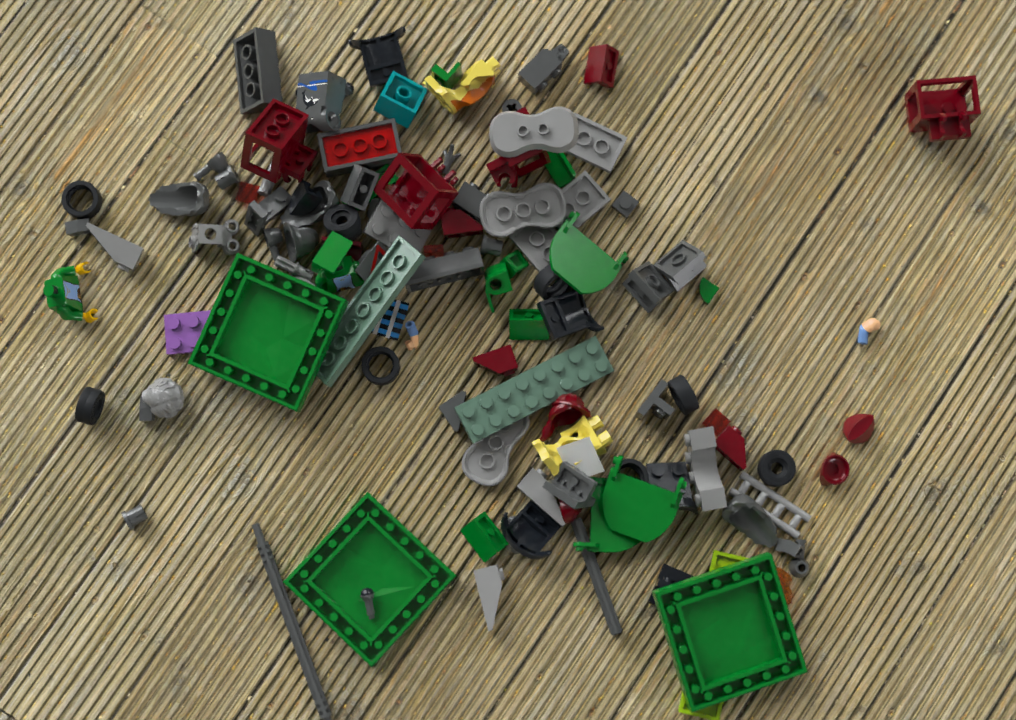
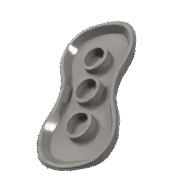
[489,106,579,158]
[479,183,567,237]
[462,415,530,486]

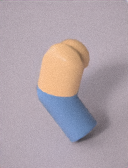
[857,318,881,345]
[405,321,419,351]

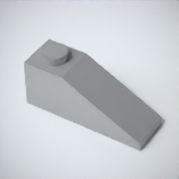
[86,222,144,272]
[517,468,565,527]
[473,565,505,631]

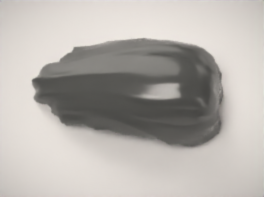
[280,180,339,228]
[149,181,210,217]
[722,494,778,548]

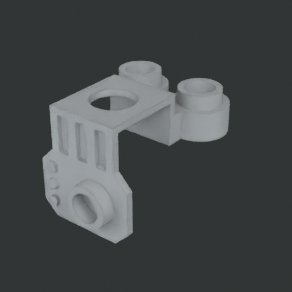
[189,219,240,256]

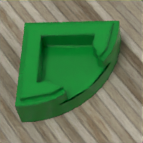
[699,277,719,305]

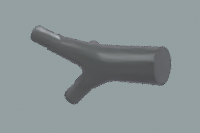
[442,144,461,175]

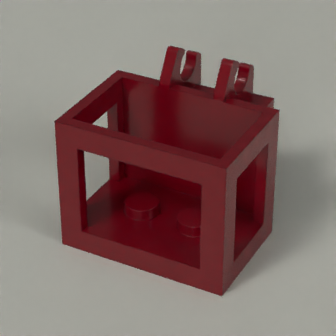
[904,75,981,142]
[240,98,318,184]
[486,107,551,188]
[373,152,459,229]

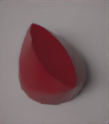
[842,414,875,444]
[820,452,850,486]
[559,499,583,524]

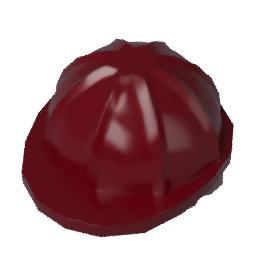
[540,393,591,442]

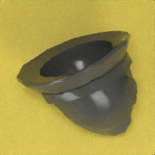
[283,222,319,262]

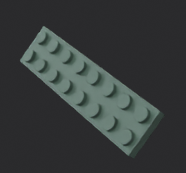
[316,235,426,387]
[454,336,614,444]

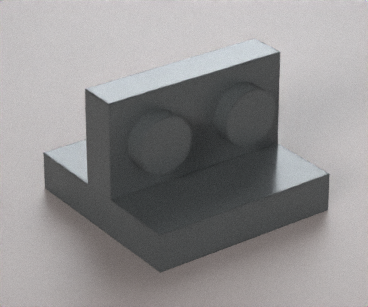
[653,240,707,292]
[622,261,675,313]
[634,379,675,420]
[543,461,598,509]

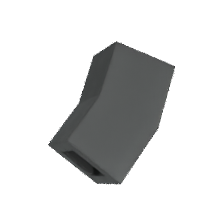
[65,218,90,237]
[139,396,155,421]
[776,538,805,559]

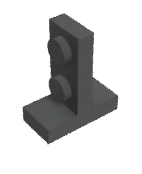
[244,186,292,237]

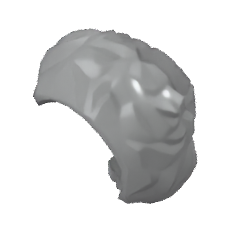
[142,378,184,418]

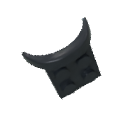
[348,26,408,88]
[536,288,605,341]
[645,462,698,515]
[501,500,561,560]

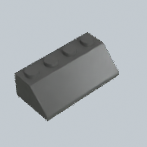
[233,27,283,115]
[405,246,484,293]

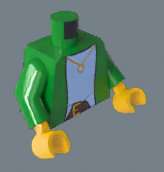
[315,256,364,294]
[43,262,98,323]

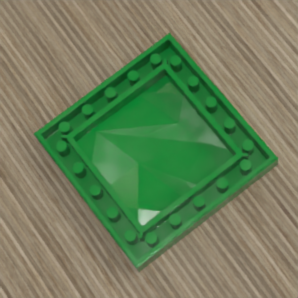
[188,253,349,412]
[283,492,457,667]
[652,552,808,712]

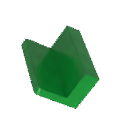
[431,62,462,89]
[539,151,576,189]
[311,231,353,274]
[509,309,549,340]
[460,511,508,562]

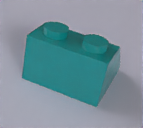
[373,71,428,128]

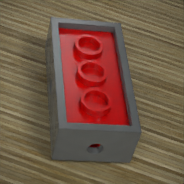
[317,118,402,178]

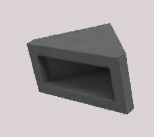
[439,391,467,433]

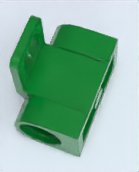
[484,262,513,313]

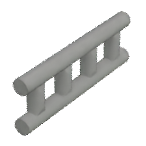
[728,471,811,539]

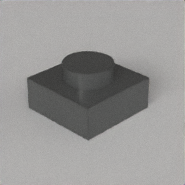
[611,191,639,219]

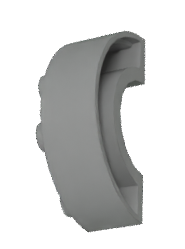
[684,426,727,511]

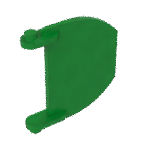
[549,211,629,294]
[603,455,688,543]
[573,477,641,553]

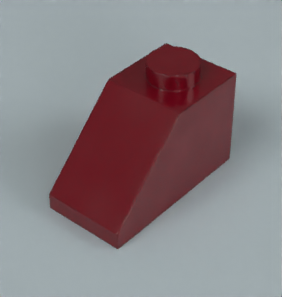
[441,208,483,240]
[472,345,518,377]
[716,425,746,471]

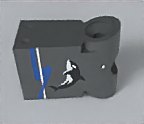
[296,71,347,134]

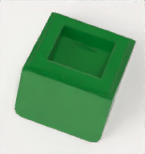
[500,249,530,279]

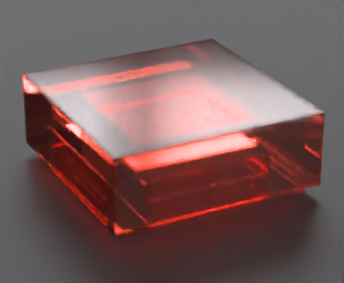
[235,181,260,205]
[423,244,444,257]
[702,408,731,437]

